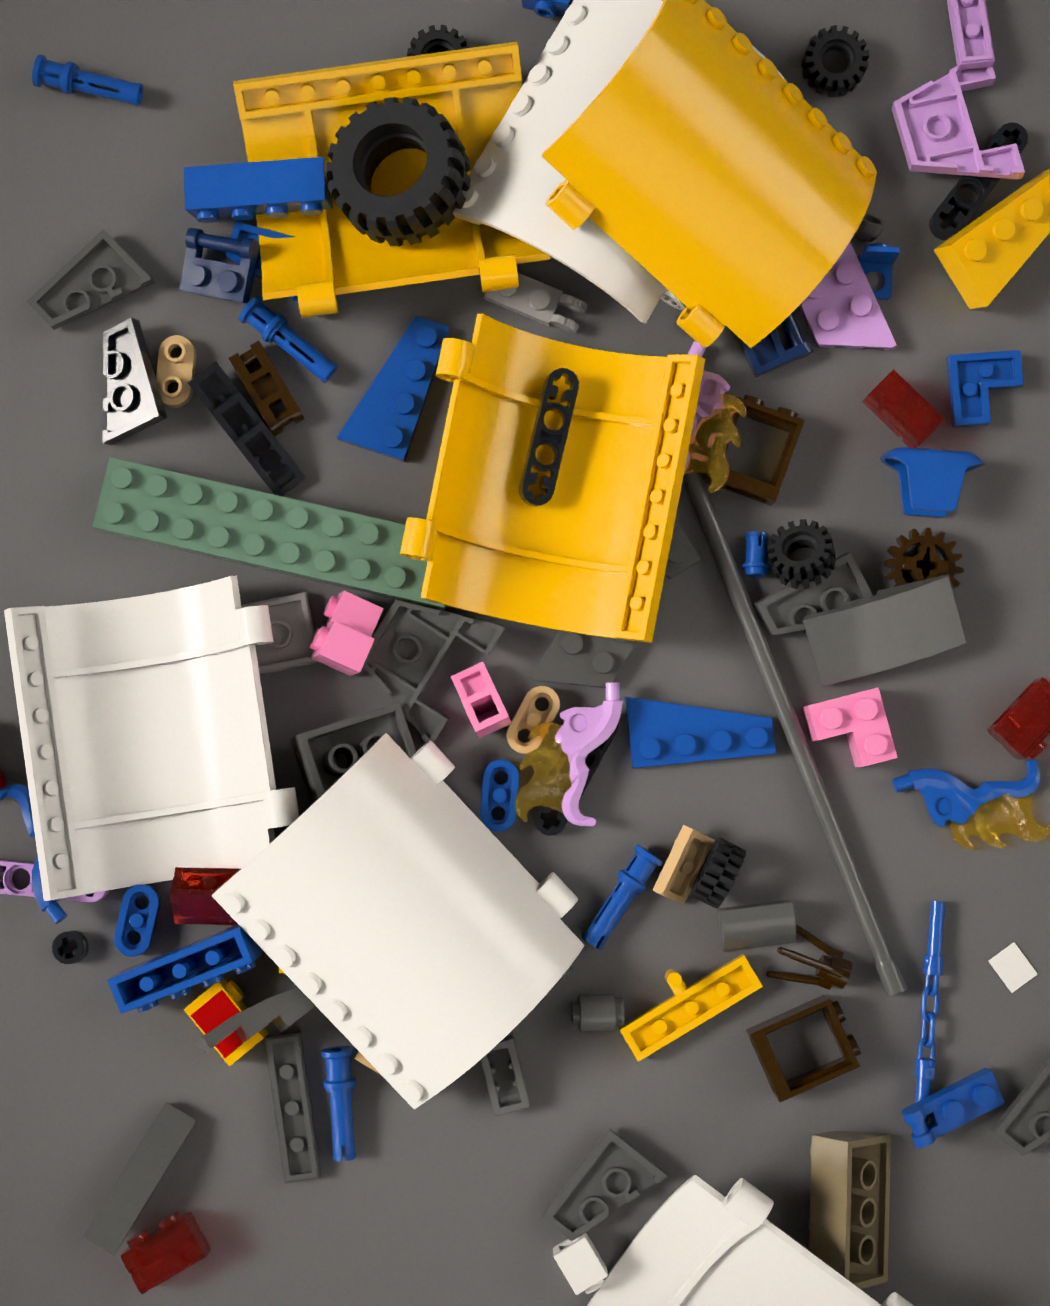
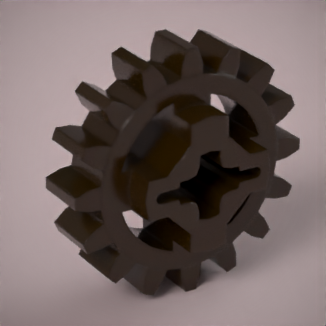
[883,527,964,588]

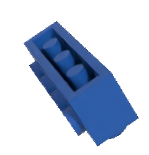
[184,157,333,223]
[107,924,265,1014]

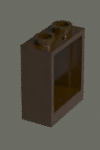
[705,395,805,506]
[746,995,861,1102]

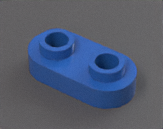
[480,759,519,832]
[114,884,161,957]

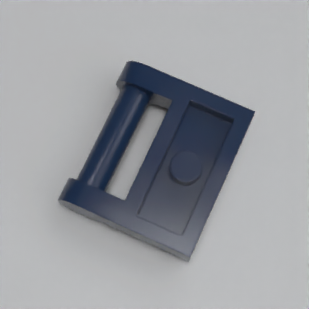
[179,228,259,304]
[736,313,814,378]

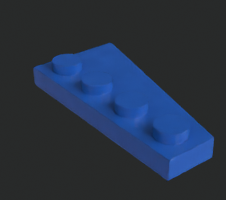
[337,316,450,462]
[625,697,776,768]

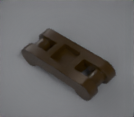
[229,340,305,437]

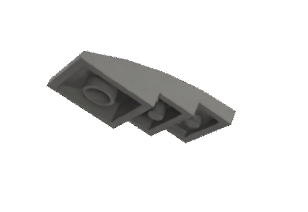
[803,574,967,686]

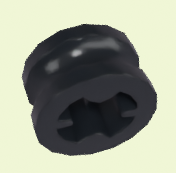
[52,931,89,964]

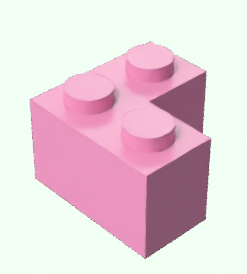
[309,590,384,676]
[802,687,898,767]

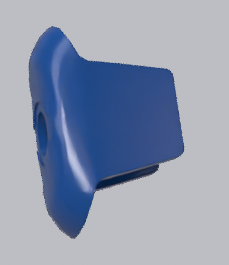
[880,447,985,518]

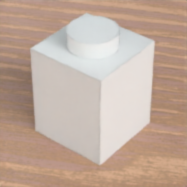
[553,1232,608,1295]

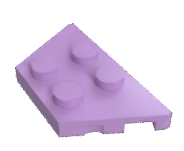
[799,242,897,351]

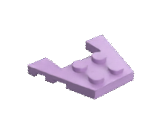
[892,66,1025,180]

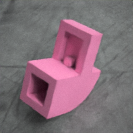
[451,662,512,739]

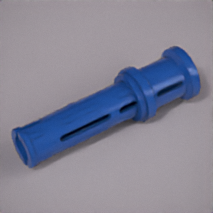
[32,54,143,106]
[238,295,338,383]
[582,844,664,950]
[321,1046,356,1161]

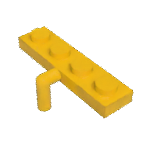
[619,954,763,1062]

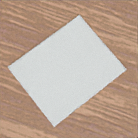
[988,942,1037,993]

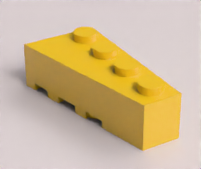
[934,169,1050,309]

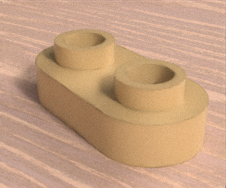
[156,335,197,408]
[507,686,560,754]

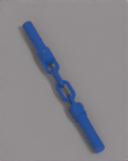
[914,901,946,1125]

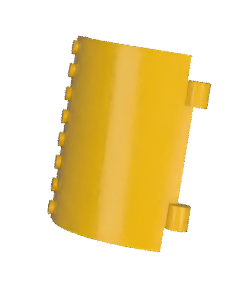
[542,0,877,348]
[233,41,551,318]
[400,314,706,643]

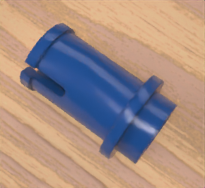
[742,531,771,578]

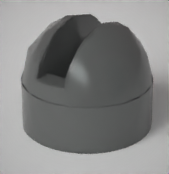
[854,213,885,242]

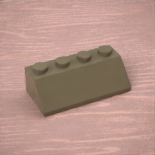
[808,1131,891,1289]

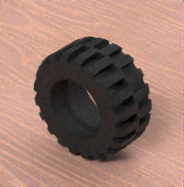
[326,97,471,246]

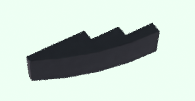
[187,361,306,496]

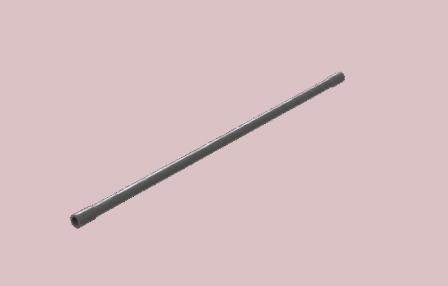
[651,355,908,996]

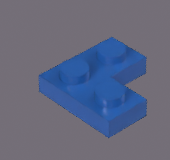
[946,350,1023,428]

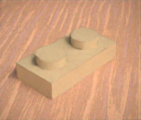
[652,825,714,905]

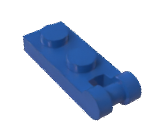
[902,1068,1004,1148]

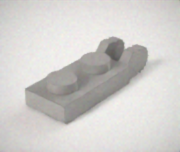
[484,273,588,333]

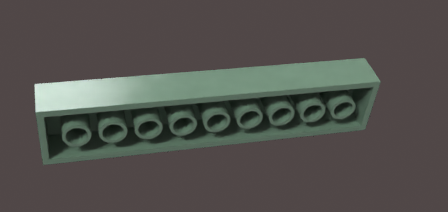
[92,457,448,611]

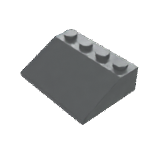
[290,702,416,804]

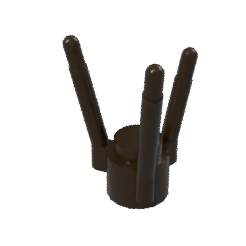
[766,925,853,990]

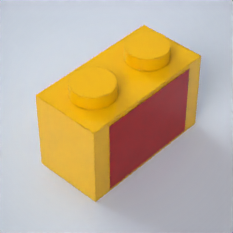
[183,977,269,1067]

